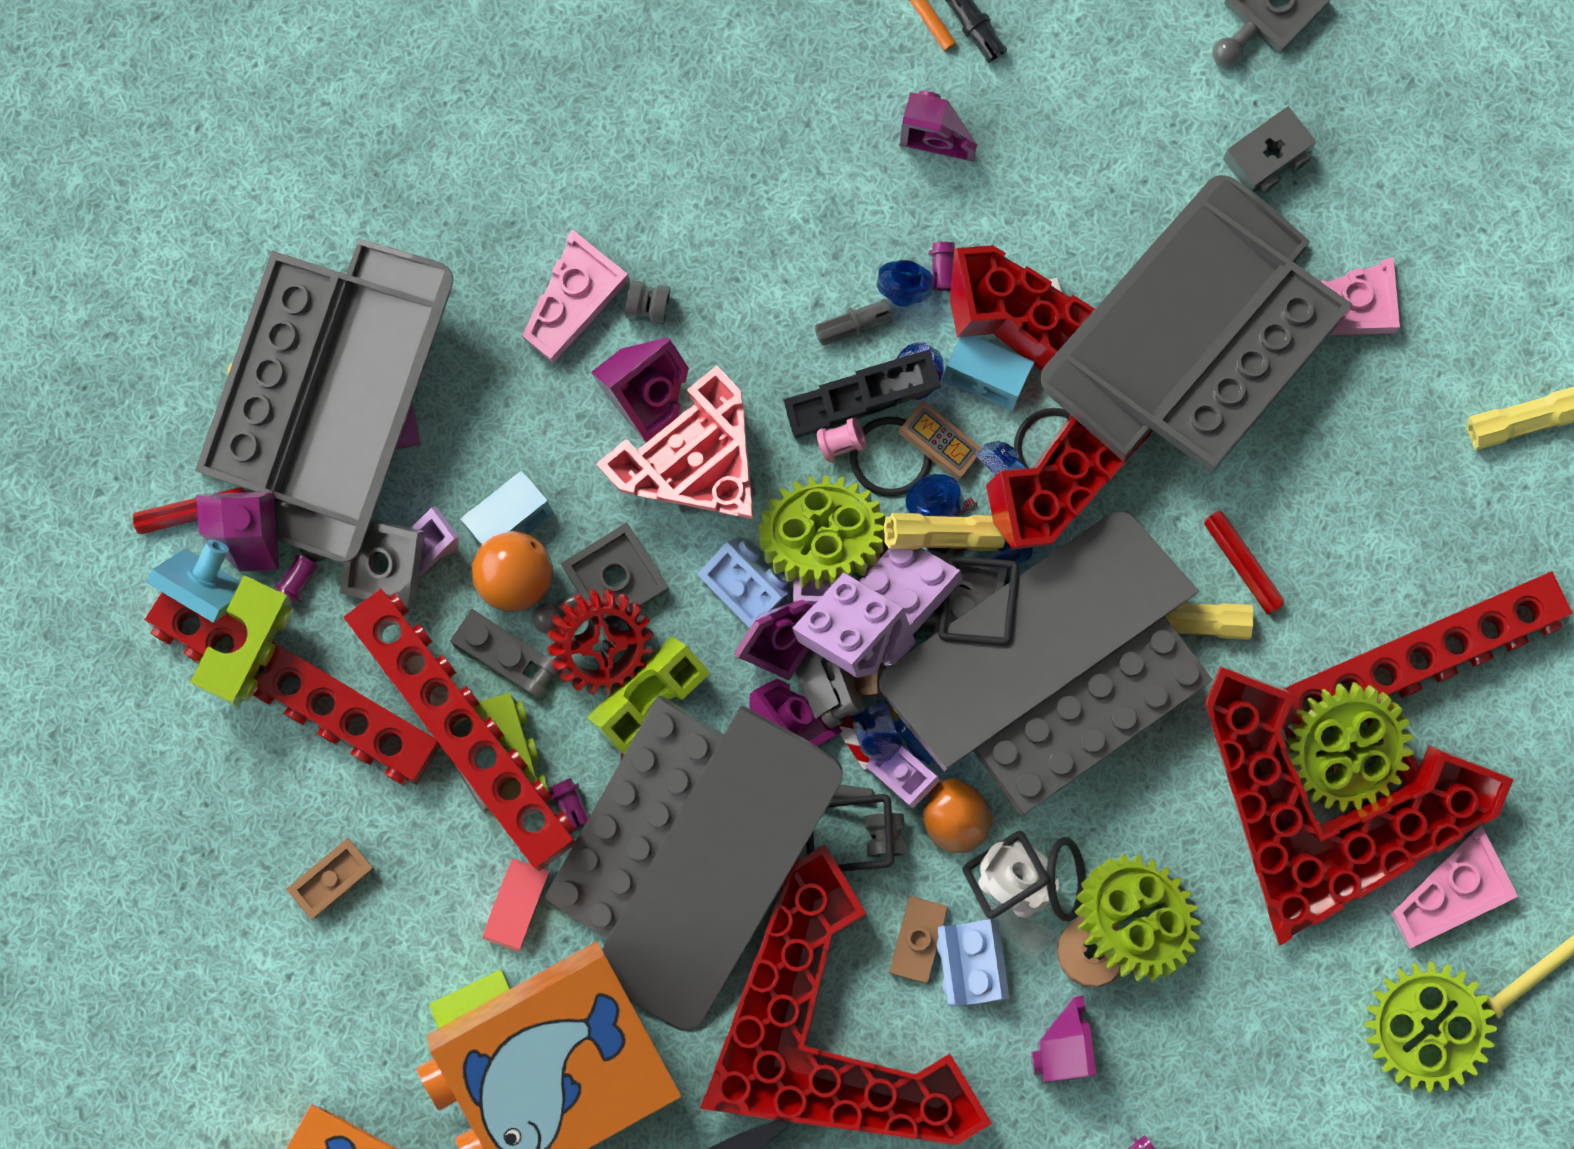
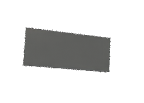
[795,649,839,719]

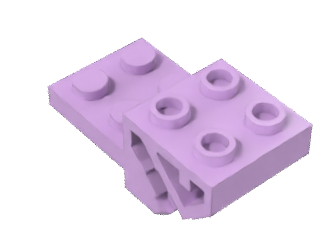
[793,548,963,678]

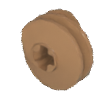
[1057,917,1121,987]

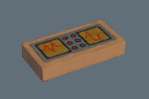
[897,401,983,481]

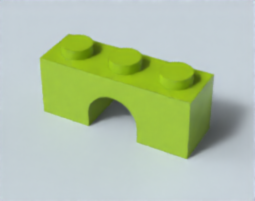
[190,575,293,708]
[586,636,711,755]
[469,692,550,815]

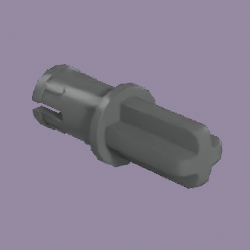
[815,298,893,345]

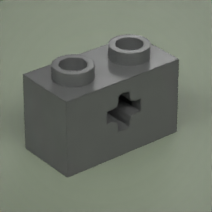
[1223,106,1316,193]

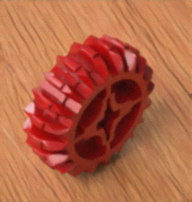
[547,589,654,695]

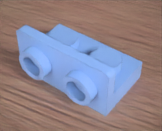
[697,537,793,628]
[937,919,1010,1006]

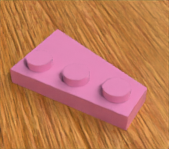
[522,229,630,364]
[1321,257,1400,335]
[1391,825,1518,949]

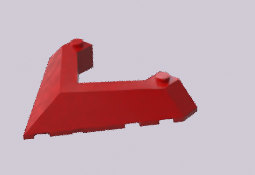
[950,245,1153,549]
[1205,666,1514,946]
[700,844,992,1145]

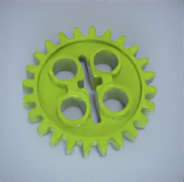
[758,475,885,590]
[1284,683,1414,811]
[1075,854,1201,982]
[1364,960,1497,1092]

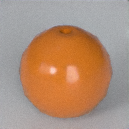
[472,531,553,612]

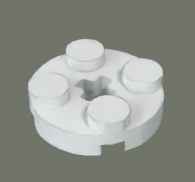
[978,841,1059,918]

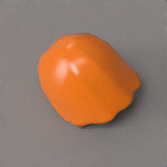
[923,778,993,853]

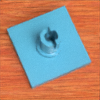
[146,539,241,623]

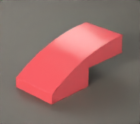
[482,858,550,952]

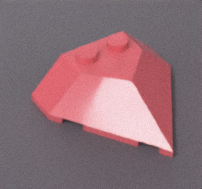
[596,366,753,519]

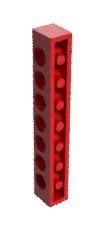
[1280,571,1573,741]
[343,588,577,872]
[144,592,441,786]

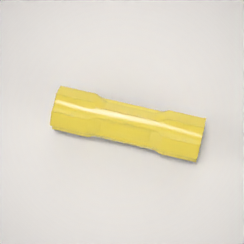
[1466,387,1574,451]
[884,513,1005,551]
[1165,603,1253,640]

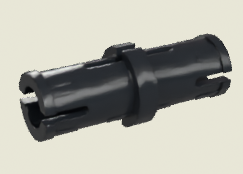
[945,0,1007,63]

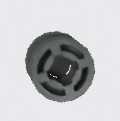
[625,280,670,325]
[865,813,906,857]

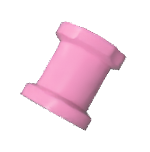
[817,417,867,463]

